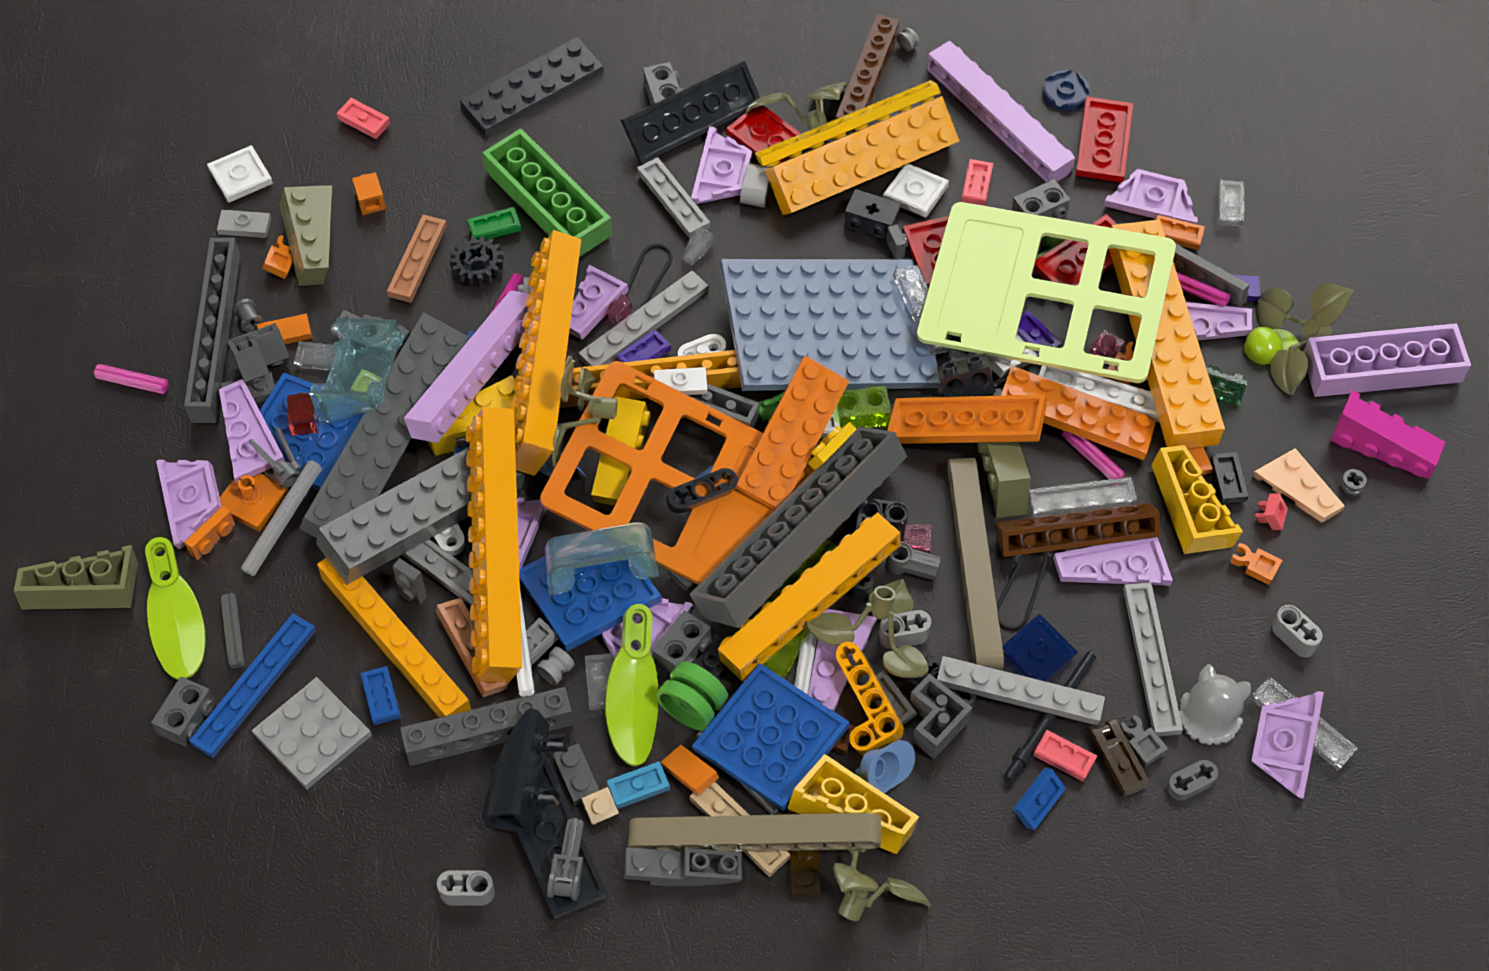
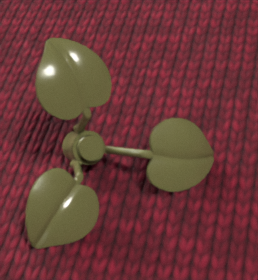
[746,82,848,130]
[1257,283,1353,395]
[551,356,618,469]
[806,579,928,678]
[833,849,932,921]

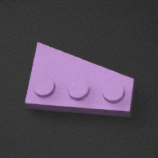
[569,265,629,340]

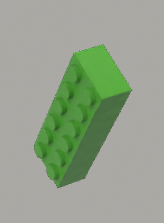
[482,128,612,257]

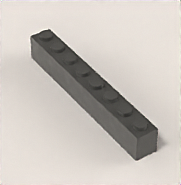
[184,238,241,423]

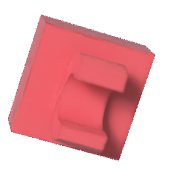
[1255,493,1288,530]

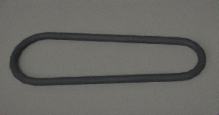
[619,243,673,316]
[997,552,1048,630]

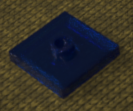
[1002,614,1078,682]

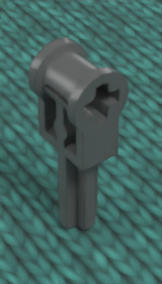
[547,818,584,901]

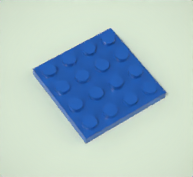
[260,373,369,491]
[519,532,662,651]
[692,663,850,811]

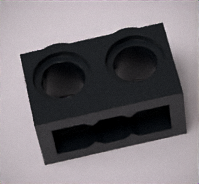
[937,354,996,397]

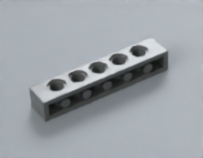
[401,687,573,766]

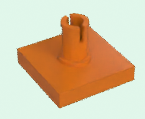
[220,473,289,532]

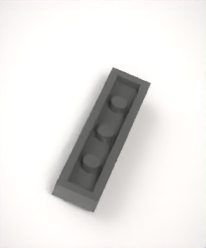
[1173,244,1249,307]

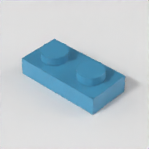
[607,761,670,809]

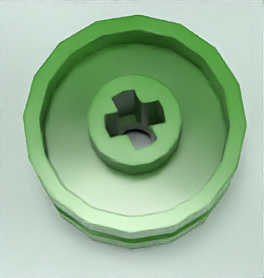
[656,661,728,731]

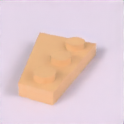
[1252,448,1344,523]

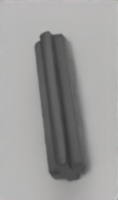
[221,593,244,669]

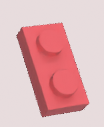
[337,98,390,139]

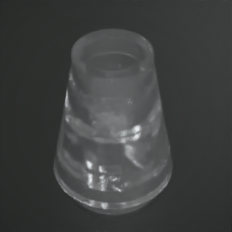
[682,227,715,265]

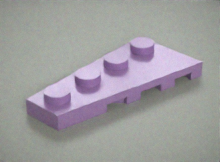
[1186,302,1252,340]
[808,609,877,711]

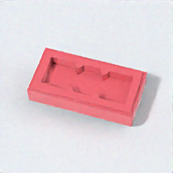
[961,159,993,206]
[1033,730,1097,782]

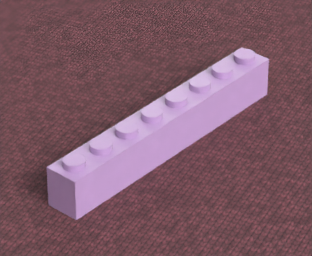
[927,41,1075,182]
[404,290,528,443]

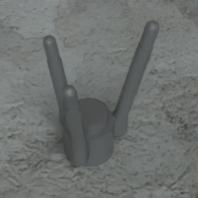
[249,427,301,488]

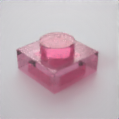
[607,294,634,326]
[1089,329,1125,358]
[904,524,932,554]

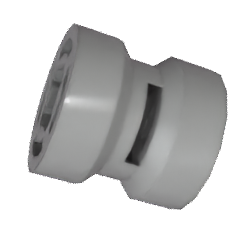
[536,647,575,686]

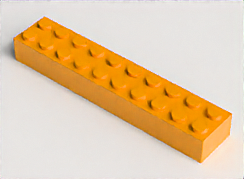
[1109,220,1225,449]
[510,230,581,476]
[466,406,522,683]

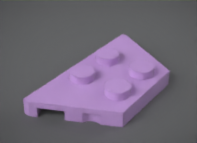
[691,127,752,204]
[1104,169,1198,224]
[156,460,222,549]
[517,495,546,573]
[602,598,693,658]
[1252,691,1324,799]

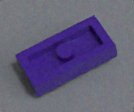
[1017,310,1062,357]

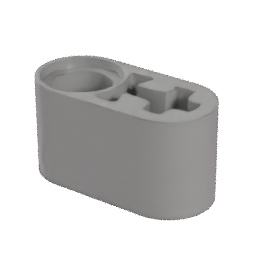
[740,163,771,208]
[1272,605,1323,657]
[879,610,931,649]
[437,870,495,906]

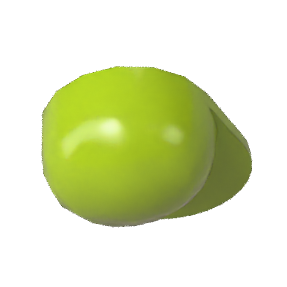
[1244,327,1299,365]

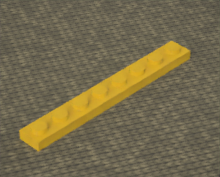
[755,80,940,167]

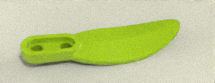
[145,537,206,680]
[605,604,658,766]

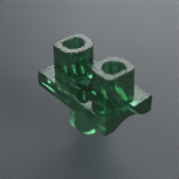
[1206,365,1248,405]

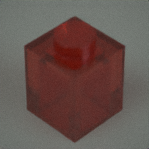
[287,392,318,435]

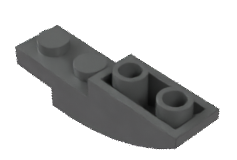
[624,847,742,886]

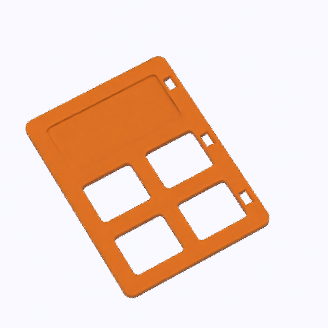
[540,361,815,585]

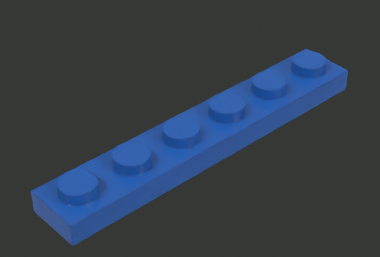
[189,613,316,758]

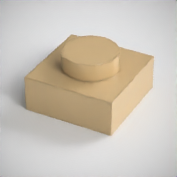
[581,787,619,825]

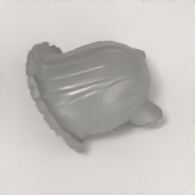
[1179,664,1251,745]

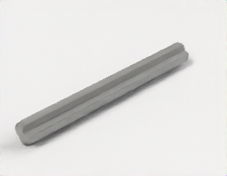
[241,460,321,576]

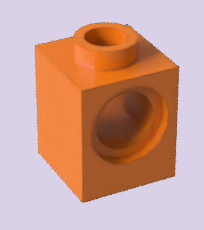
[352,172,386,215]

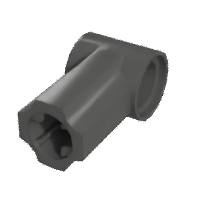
[885,541,941,580]

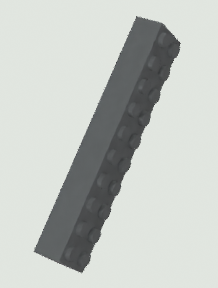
[300,312,469,538]
[690,427,907,628]

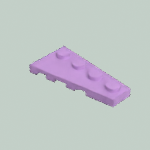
[219,379,284,484]
[1053,537,1173,585]

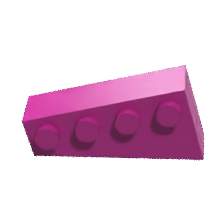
[1330,390,1445,479]

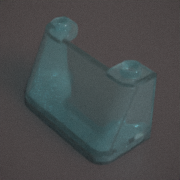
[309,318,403,424]
[545,522,659,596]

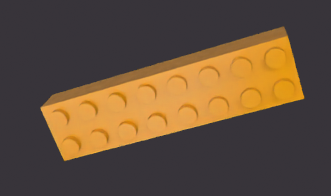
[765,96,959,215]

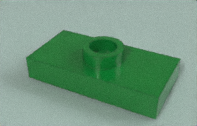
[467,207,521,240]

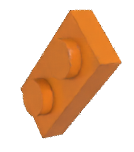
[184,506,235,560]

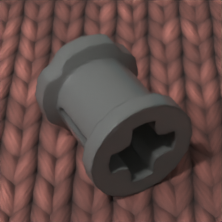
[233,299,263,332]

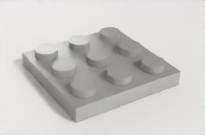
[252,677,372,790]

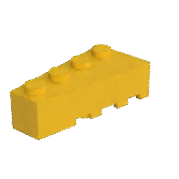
[427,376,516,456]
[591,396,651,506]
[1151,445,1243,554]
[787,754,919,854]

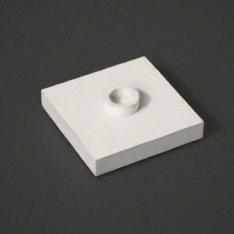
[207,145,273,203]
[883,164,949,218]

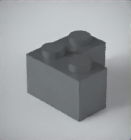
[227,323,289,382]
[910,674,972,759]

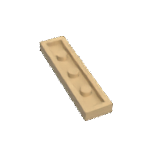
[690,782,790,877]

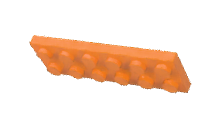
[735,356,849,510]
[1001,366,1156,460]
[887,395,1048,444]

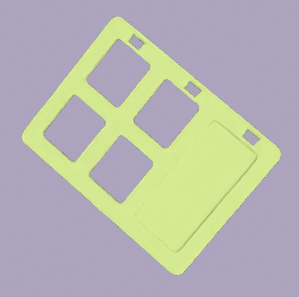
[917,202,1176,383]

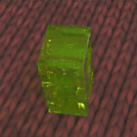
[836,386,891,429]

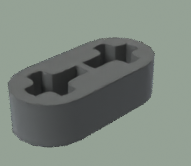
[1167,760,1218,800]

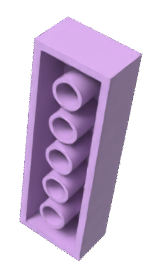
[1303,323,1471,397]

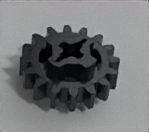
[450,235,504,285]

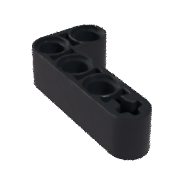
[849,499,909,602]

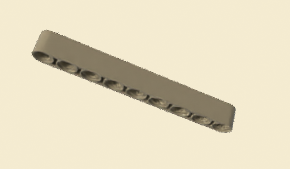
[948,458,1004,670]
[628,813,881,852]

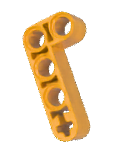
[836,642,904,756]

